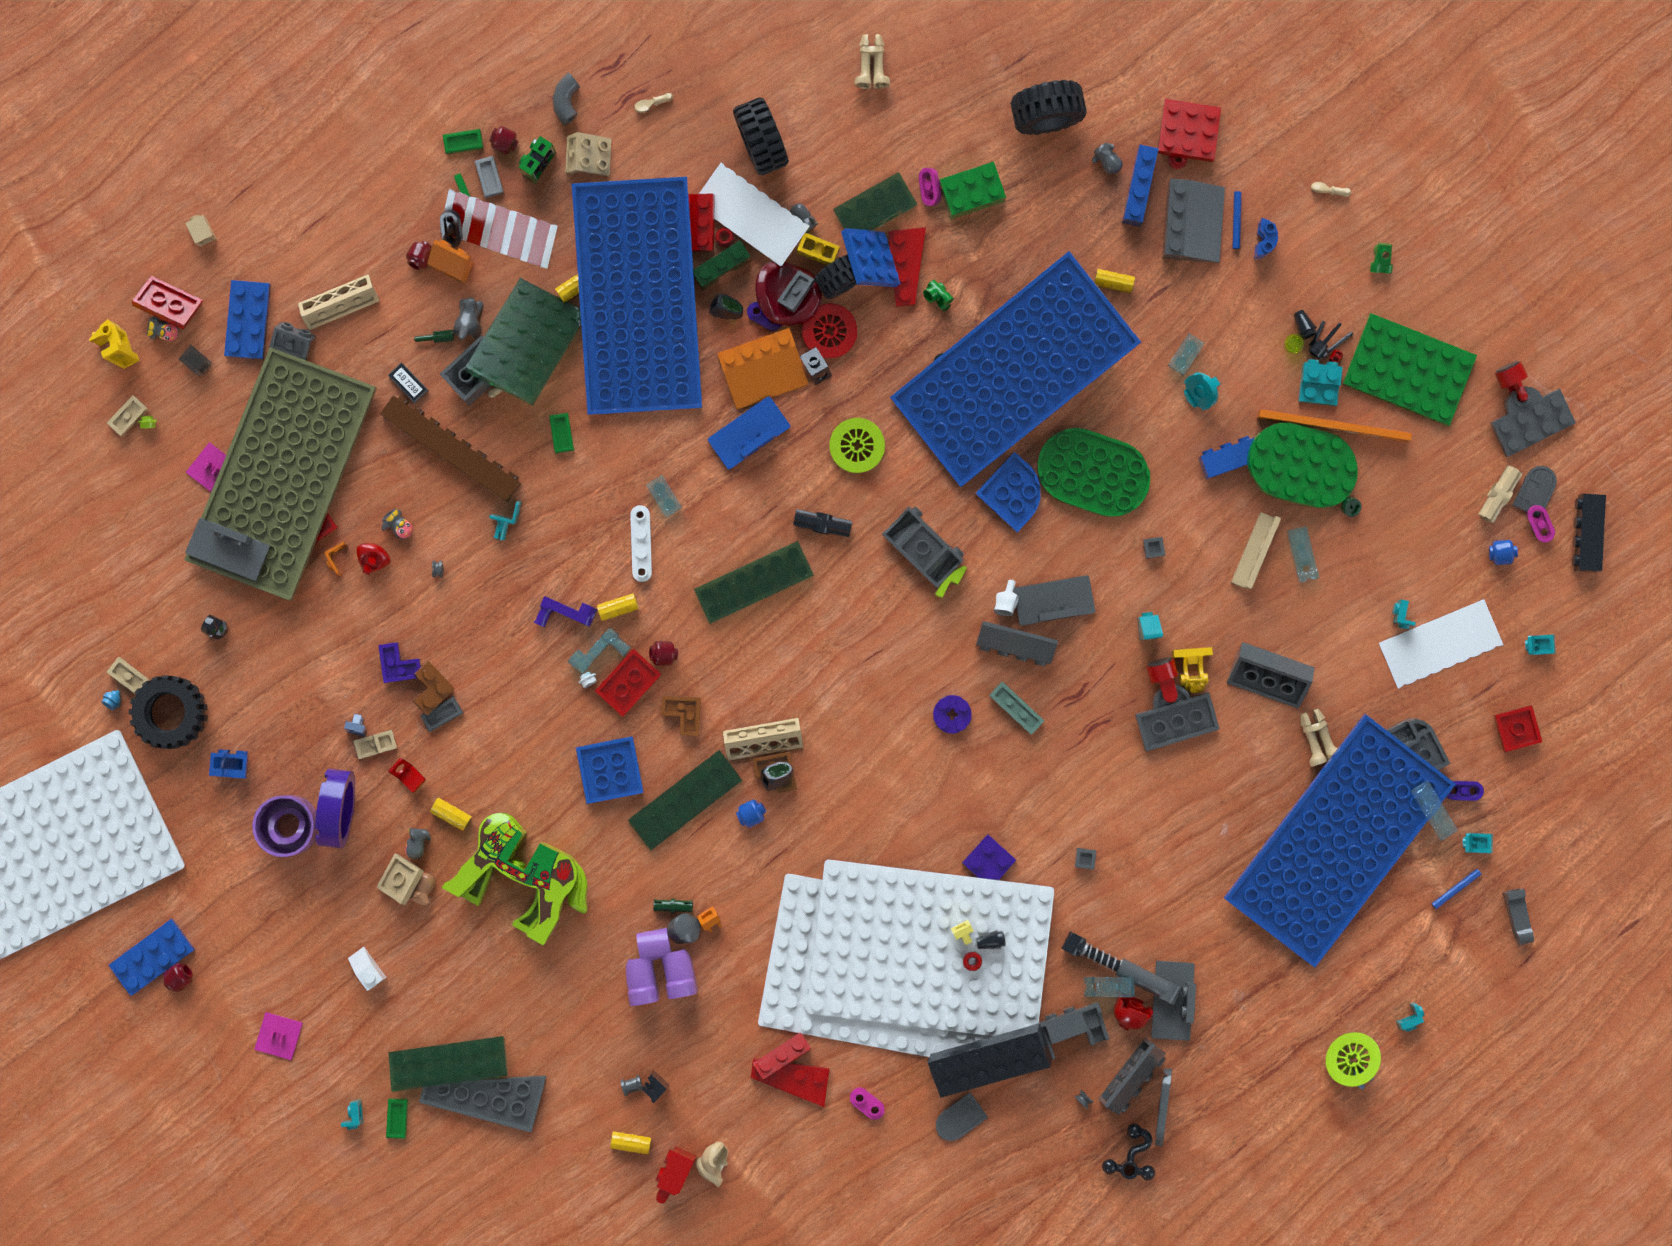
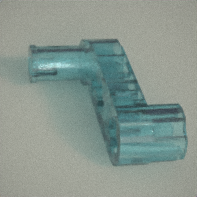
[567,627,631,674]

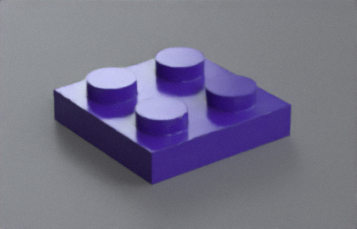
[962,834,1016,880]

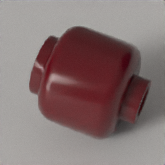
[489,126,519,154]
[406,241,432,270]
[649,641,678,666]
[163,963,193,992]

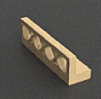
[298,274,379,330]
[1231,512,1281,590]
[723,718,803,761]

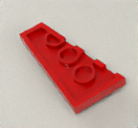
[888,227,926,307]
[750,1058,830,1107]

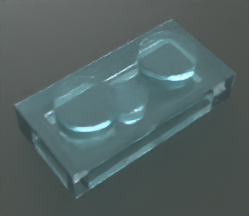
[1167,333,1205,376]
[646,475,682,518]

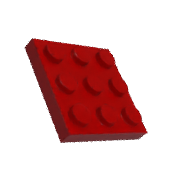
[1157,99,1221,162]

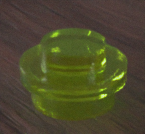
[1284,334,1304,353]

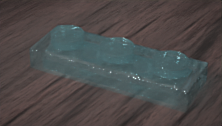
[1411,781,1458,840]

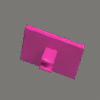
[186,442,226,492]
[254,1012,303,1060]

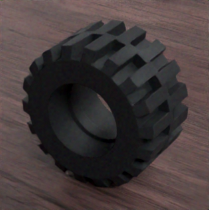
[814,254,857,299]

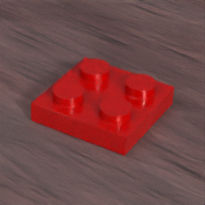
[1494,705,1542,752]

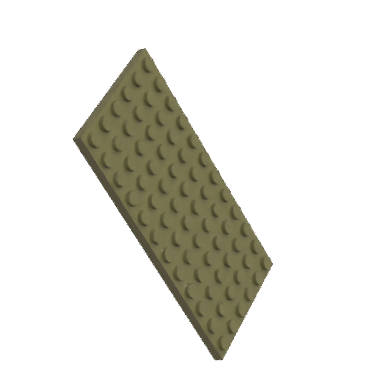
[184,347,377,601]

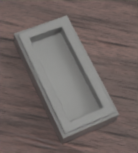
[475,156,504,198]

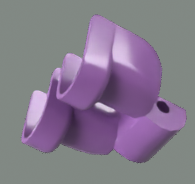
[626,928,698,1006]

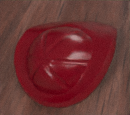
[755,261,822,326]

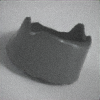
[667,913,700,944]

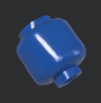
[1489,540,1518,565]
[736,799,766,828]

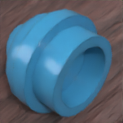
[101,690,121,710]

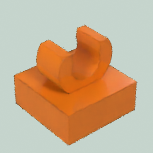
[697,906,722,933]

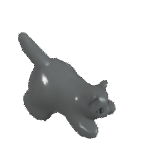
[453,297,483,340]

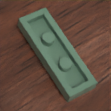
[989,682,1044,735]

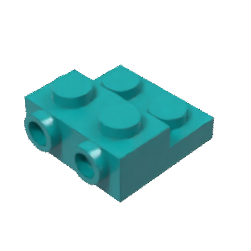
[1298,359,1343,406]

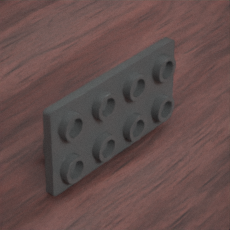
[185,518,270,581]
[1014,575,1095,626]
[1151,961,1196,1041]

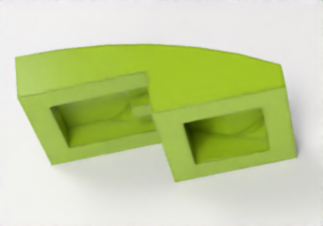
[935,566,967,599]

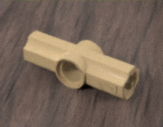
[1478,465,1522,523]

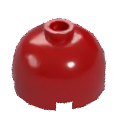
[1114,994,1153,1030]

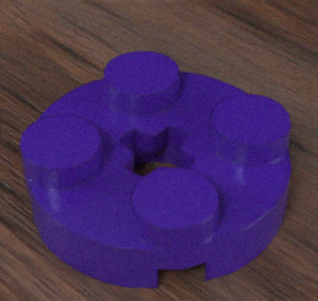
[933,695,972,734]

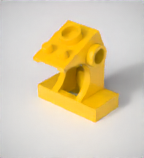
[89,319,140,369]
[1171,647,1213,693]

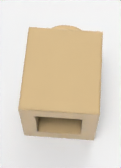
[186,215,217,247]

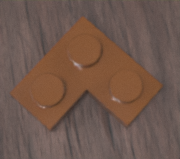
[413,661,455,715]
[661,696,701,736]
[752,752,797,793]

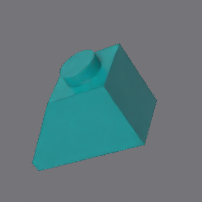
[1137,612,1163,641]

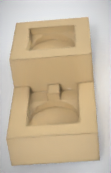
[353,730,397,760]

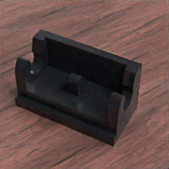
[642,1070,669,1103]

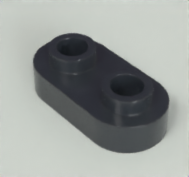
[440,209,463,248]

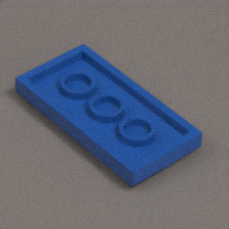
[224,280,271,360]
[109,919,195,996]

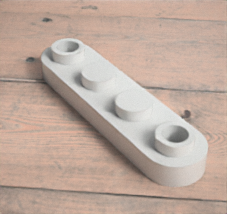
[631,505,652,582]

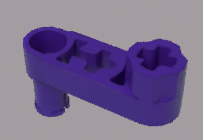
[534,596,598,628]

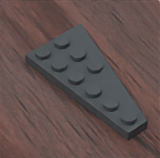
[419,1075,547,1132]

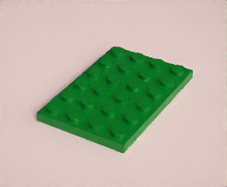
[1342,313,1477,426]

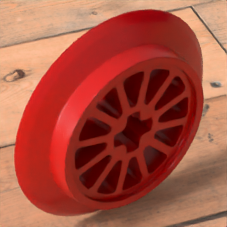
[802,303,858,358]

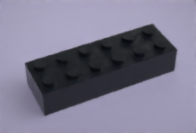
[927,1023,1053,1098]

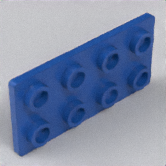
[707,396,791,470]

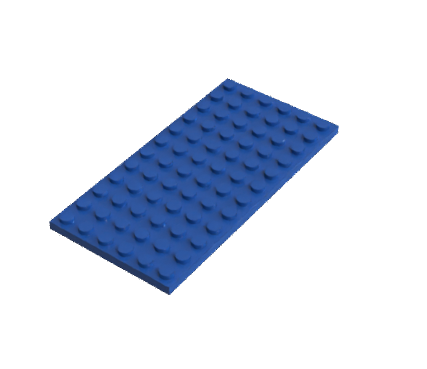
[572,177,702,415]
[890,251,1142,487]
[1224,714,1456,968]

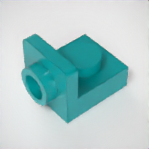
[341,1099,364,1130]

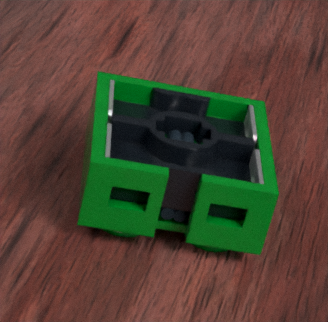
[518,136,556,183]

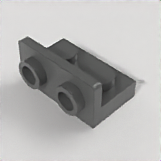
[269,322,316,360]

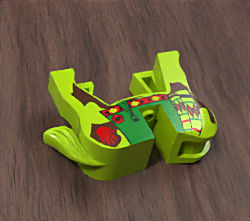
[442,813,588,945]

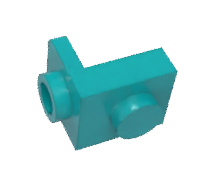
[1392,599,1416,629]
[1525,634,1556,655]
[1463,833,1493,853]
[1396,1002,1425,1032]

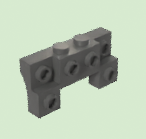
[1031,1002,1109,1060]

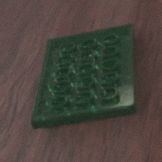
[465,278,581,406]

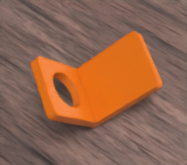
[324,542,348,576]

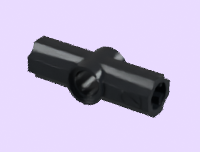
[793,509,853,538]

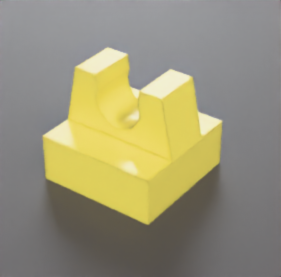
[951,920,973,945]

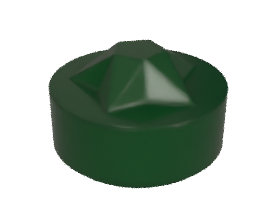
[1341,497,1362,517]

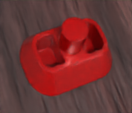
[1329,350,1343,364]

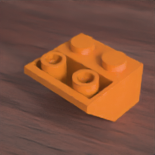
[427,240,474,284]

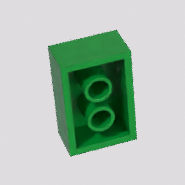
[939,161,1006,220]

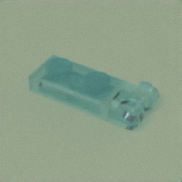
[1287,526,1319,583]
[1084,976,1135,997]

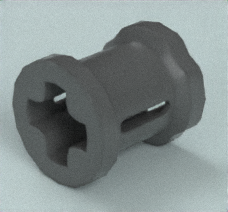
[620,1075,643,1097]

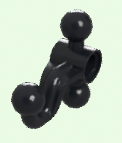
[1102,1123,1155,1181]

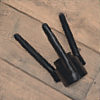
[1308,321,1353,360]

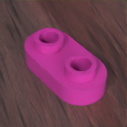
[919,168,941,206]
[1527,505,1555,542]
[850,1087,884,1120]

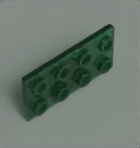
[834,172,917,231]

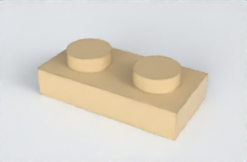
[107,395,148,437]
[107,657,150,693]

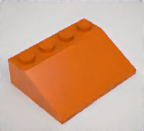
[717,328,809,410]

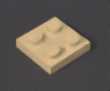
[377,854,424,905]

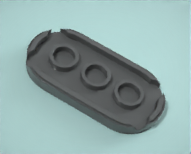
[1155,1068,1172,1147]

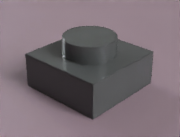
[1143,537,1165,559]
[1075,848,1096,869]

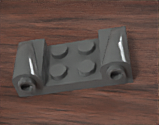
[882,506,965,588]

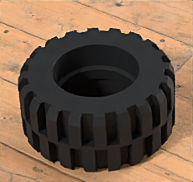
[1010,80,1087,135]
[733,97,789,175]
[129,675,208,749]

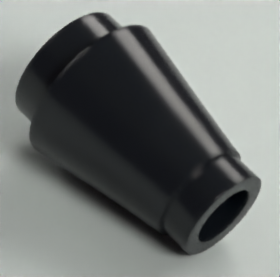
[1294,310,1317,340]
[976,930,1006,949]

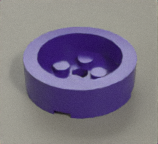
[315,768,355,849]

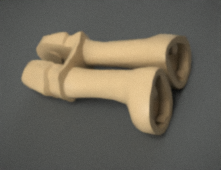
[854,34,890,89]
[1300,709,1338,767]

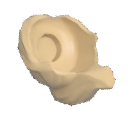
[696,1142,728,1187]

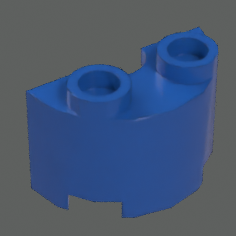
[1254,218,1278,259]
[209,749,249,779]

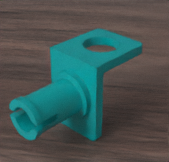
[489,501,522,540]

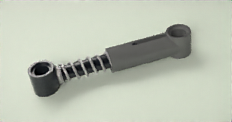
[1061,931,1183,1005]

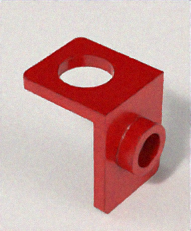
[388,757,426,793]

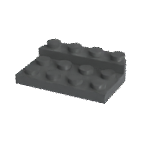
[1387,718,1451,770]

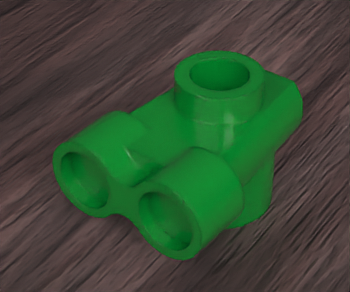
[1370,243,1393,274]
[923,280,954,312]

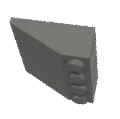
[1162,179,1225,263]
[1098,1037,1166,1115]

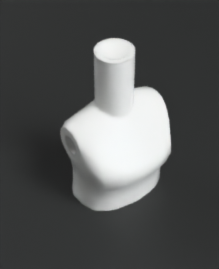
[993,580,1018,616]

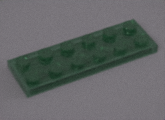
[694,541,814,624]
[628,750,743,850]
[388,1036,508,1092]

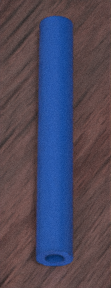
[1233,191,1242,249]
[1431,869,1482,909]

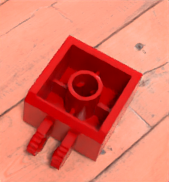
[655,1146,696,1204]

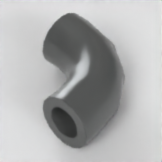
[552,72,580,126]

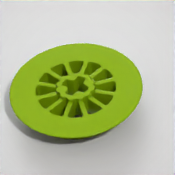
[829,418,885,473]
[1326,1032,1381,1087]

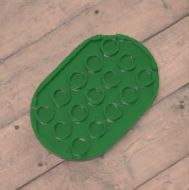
[1247,423,1358,508]
[1037,428,1150,517]

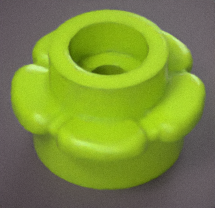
[138,416,157,428]

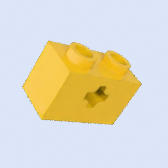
[797,233,840,266]

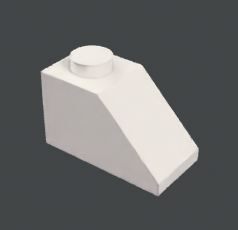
[348,947,387,991]

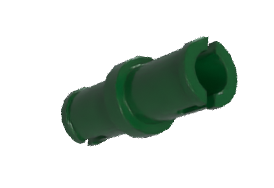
[653,898,693,914]

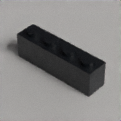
[1572,493,1606,573]

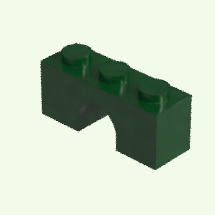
[693,240,751,290]

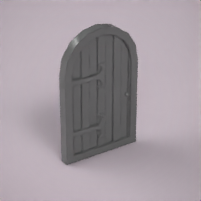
[1512,466,1557,517]
[936,1092,988,1141]

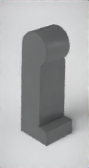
[1503,888,1534,946]

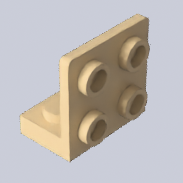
[565,132,612,176]

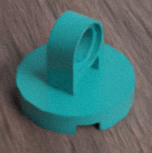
[1184,372,1221,411]

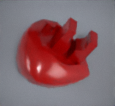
[356,543,391,575]

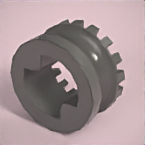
[432,561,444,578]
[1075,1090,1093,1109]

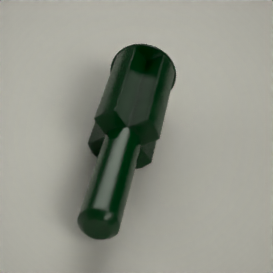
[414,330,454,343]

